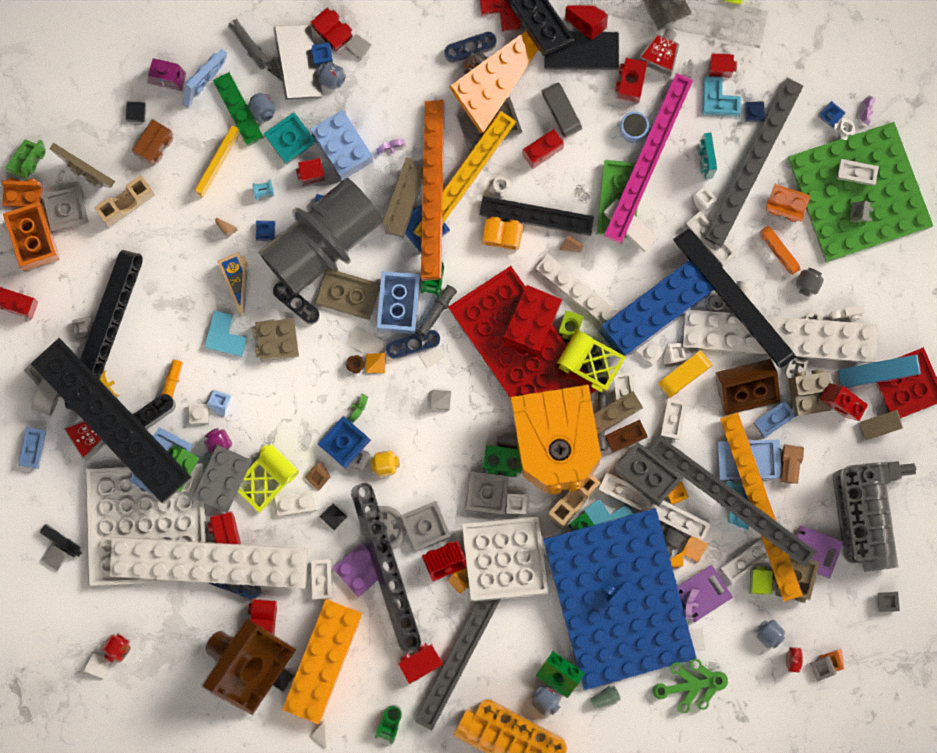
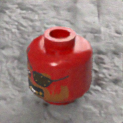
[101,633,131,663]

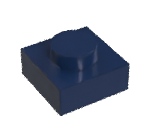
[744,101,765,122]

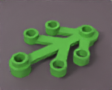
[652,659,728,713]

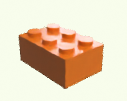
[3,202,60,272]

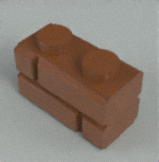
[132,119,173,165]

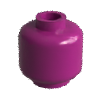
[204,428,232,455]

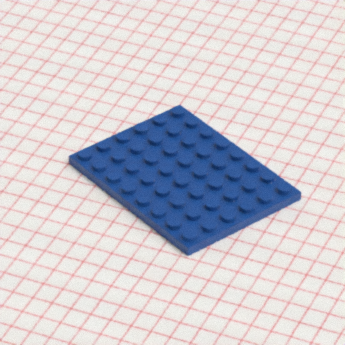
[543,508,697,690]

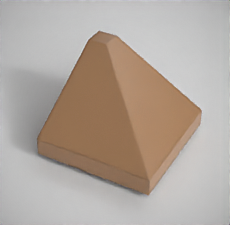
[215,218,238,238]
[560,236,583,253]
[305,461,331,491]

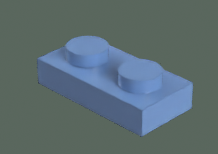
[753,401,795,438]
[19,427,46,469]

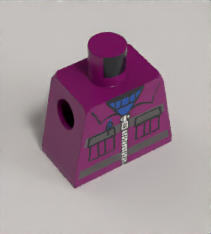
[147,58,187,91]

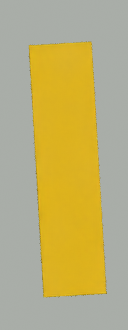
[195,125,240,198]

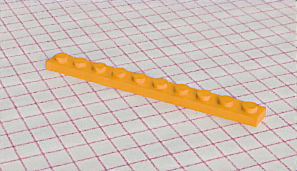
[720,412,803,602]

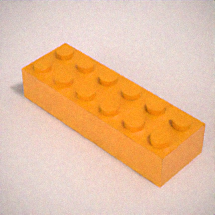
[282,599,363,724]

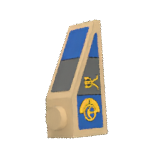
[217,252,249,316]

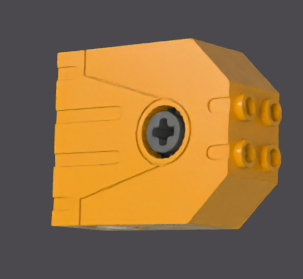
[511,385,601,495]

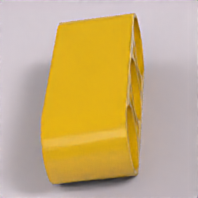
[658,350,713,398]

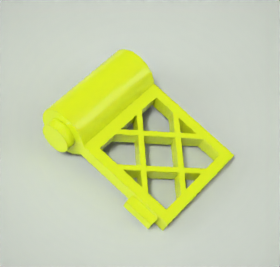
[557,329,626,393]
[238,444,300,513]

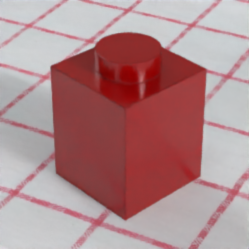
[709,53,737,78]
[296,158,325,185]

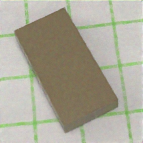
[860,410,903,440]

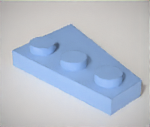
[183,49,227,108]

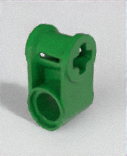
[420,262,444,297]
[374,705,402,745]

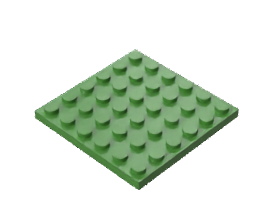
[788,122,934,263]

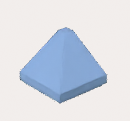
[207,390,231,417]

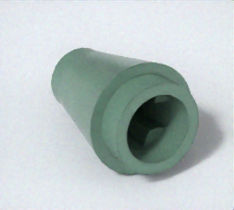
[590,686,621,709]

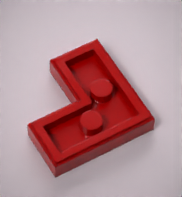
[479,0,521,31]

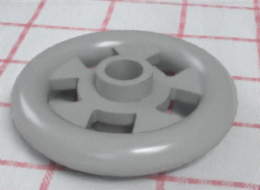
[360,506,406,552]

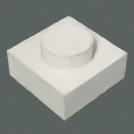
[189,404,209,424]
[506,494,527,515]

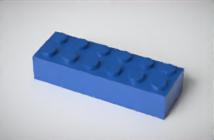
[598,260,714,358]

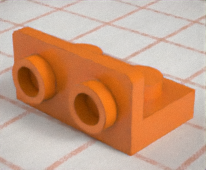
[2,178,43,208]
[766,184,810,222]

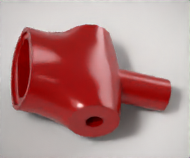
[786,647,803,673]

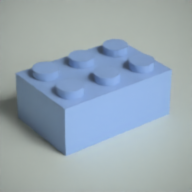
[311,109,373,181]
[377,271,420,335]

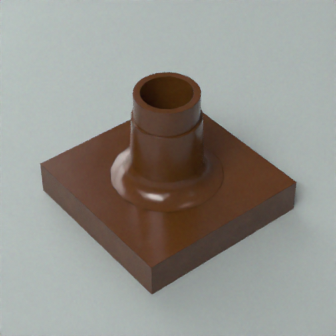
[202,618,297,716]

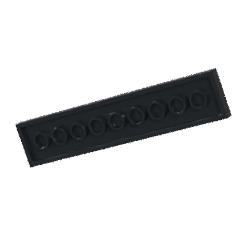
[31,338,192,504]

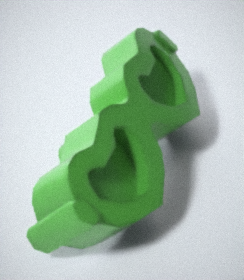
[346,393,368,423]

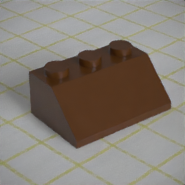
[715,359,780,415]

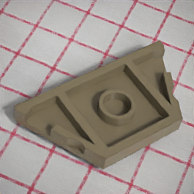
[49,143,115,188]

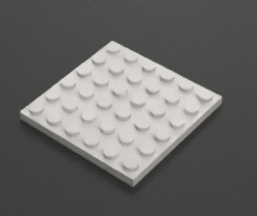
[86,463,206,586]

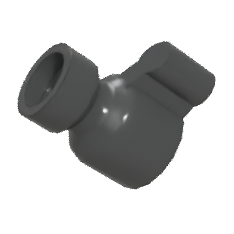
[660,523,685,557]

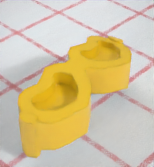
[100,370,119,397]

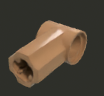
[781,444,804,484]

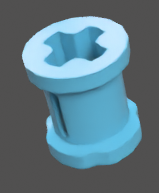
[252,179,274,200]

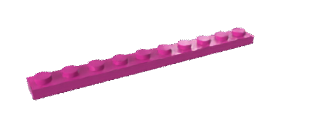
[604,73,693,244]

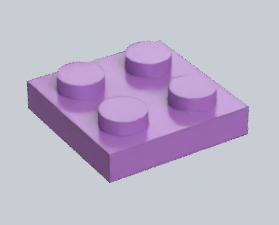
[332,543,387,598]

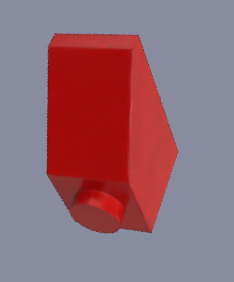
[565,5,608,39]

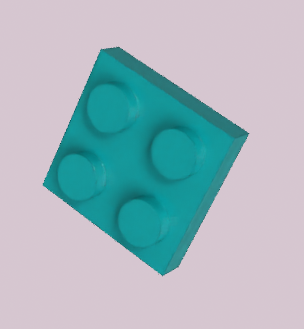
[264,112,317,165]
[697,132,717,179]

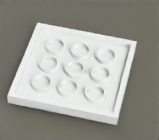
[462,517,549,602]

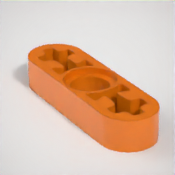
[760,226,801,275]

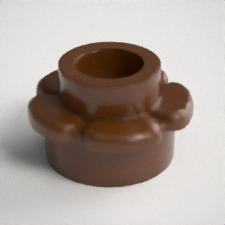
[346,355,365,374]

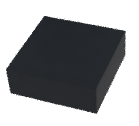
[125,101,146,122]

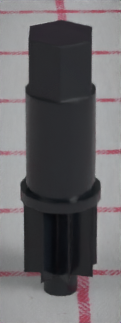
[40,524,82,558]

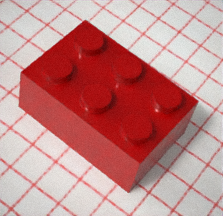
[504,285,562,356]

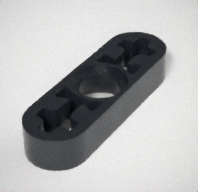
[273,282,320,325]

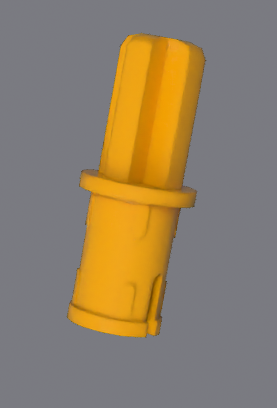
[161,359,183,398]

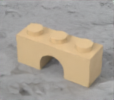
[94,175,155,228]
[548,475,600,530]

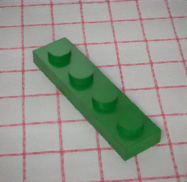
[213,72,264,147]

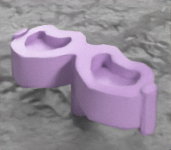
[859,95,875,125]
[376,139,406,157]
[685,589,700,620]

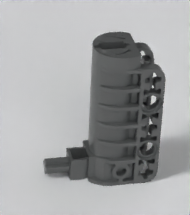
[833,461,917,572]

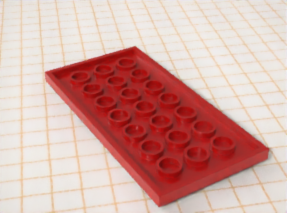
[448,266,597,399]

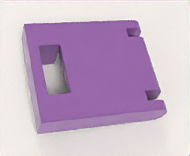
[796,526,844,579]
[678,564,733,623]

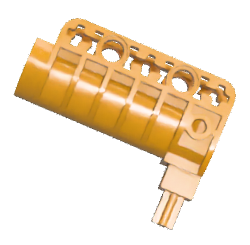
[453,699,567,753]

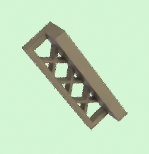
[382,157,423,238]

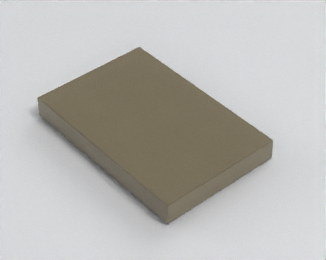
[315,269,381,320]

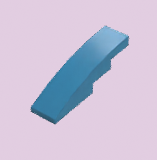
[838,355,921,388]

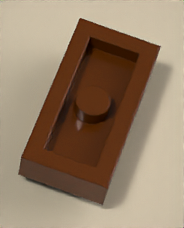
[605,420,648,453]

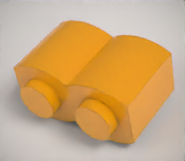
[481,217,523,250]

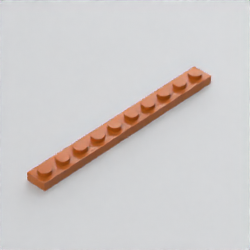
[421,100,445,280]

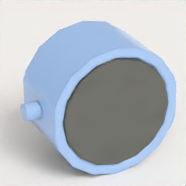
[617,111,651,143]

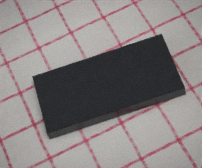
[506,0,575,56]
[544,32,619,70]

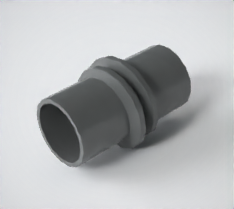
[258,178,383,296]

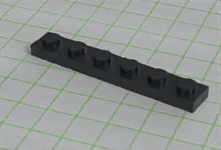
[479,196,594,236]

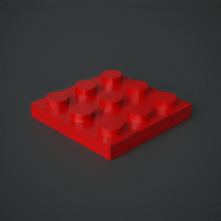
[876,347,937,418]

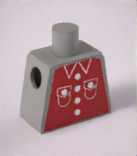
[639,29,680,77]
[64,420,106,461]

